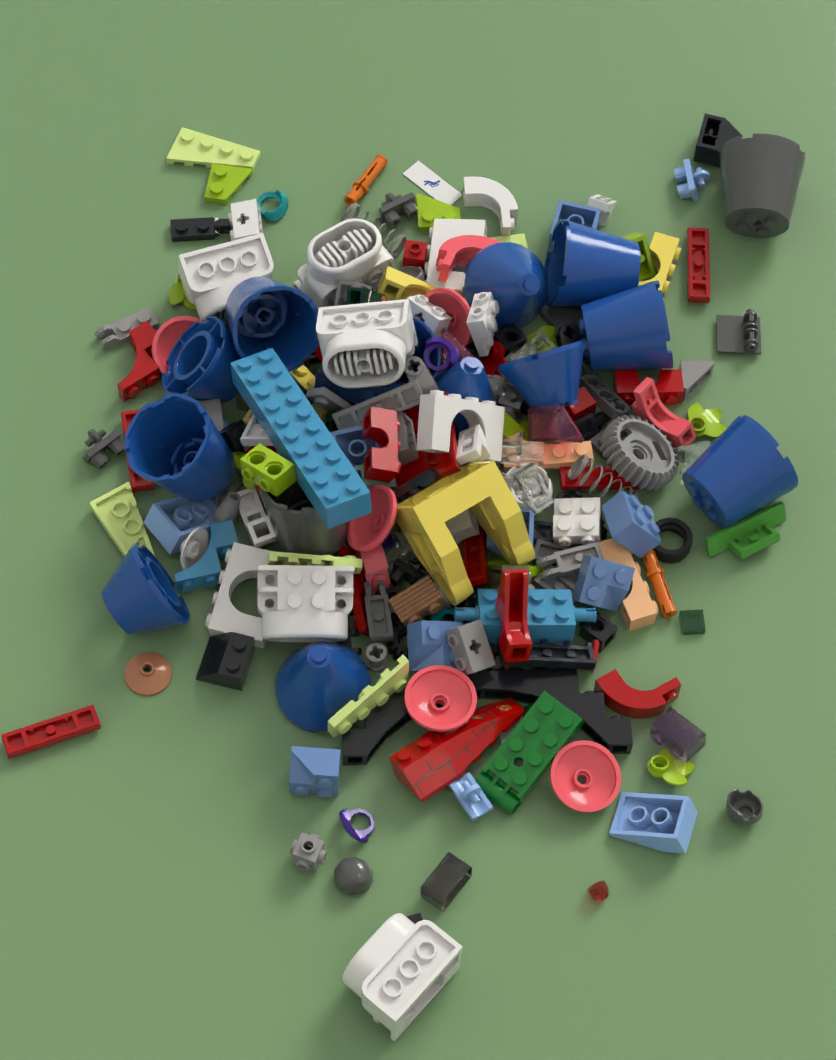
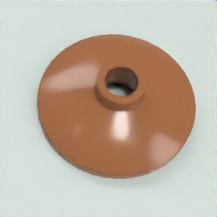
[124,652,172,696]

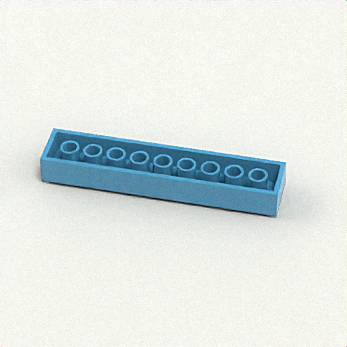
[230,348,372,529]

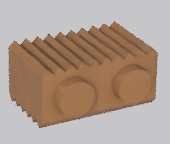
[388,575,446,628]

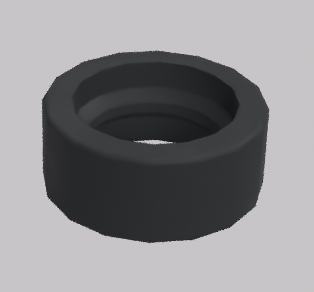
[652,518,693,564]

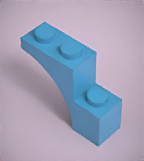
[174,520,238,593]

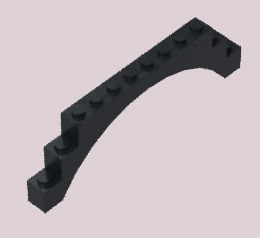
[342,667,633,766]

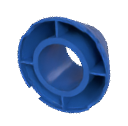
[162,316,241,403]
[101,542,191,635]

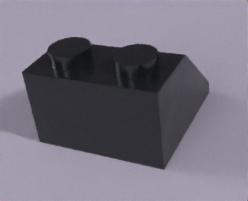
[196,632,255,691]

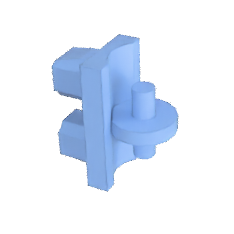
[674,158,710,202]
[449,772,493,821]

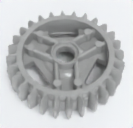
[600,415,679,491]

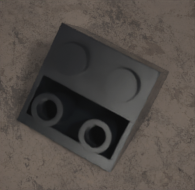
[693,113,743,167]

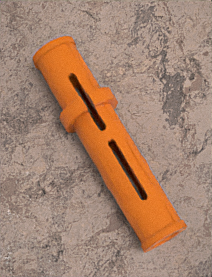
[344,154,388,206]
[642,550,677,618]

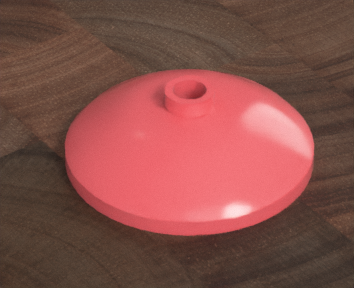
[424,287,472,354]
[152,316,203,374]
[347,485,397,552]
[404,665,477,732]
[549,740,621,813]

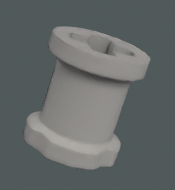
[365,643,387,672]

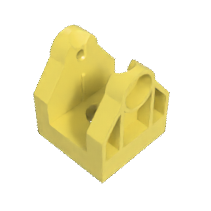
[396,460,535,606]

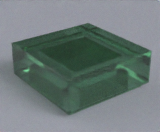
[679,609,706,635]

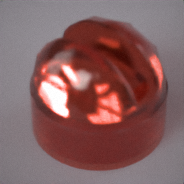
[587,880,609,902]

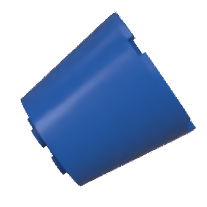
[544,219,641,307]
[225,277,319,372]
[579,280,673,371]
[124,394,235,502]
[682,415,798,528]

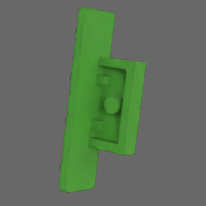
[705,501,786,559]

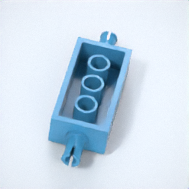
[454,589,597,644]

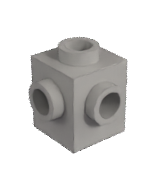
[290,832,327,873]

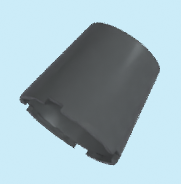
[720,133,806,238]
[258,451,348,555]

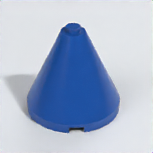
[462,242,548,330]
[435,357,498,431]
[275,641,371,733]

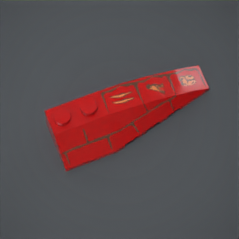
[389,698,526,802]

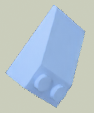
[143,496,218,555]
[609,792,698,854]

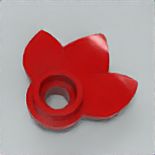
[480,340,507,380]

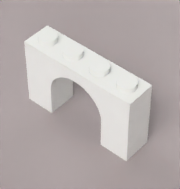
[424,219,487,298]
[416,390,505,462]
[205,542,269,649]

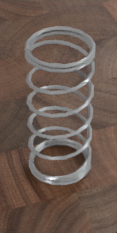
[340,203,406,258]
[568,454,639,499]

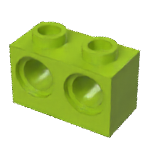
[240,443,296,497]

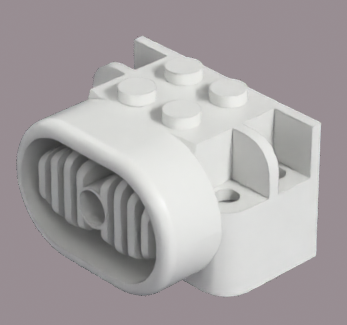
[294,218,395,308]
[176,233,274,326]
[316,299,418,388]
[257,565,355,642]
[342,913,463,1041]

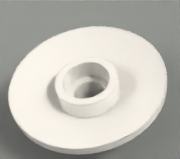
[180,527,209,570]

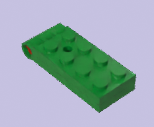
[475,691,584,815]

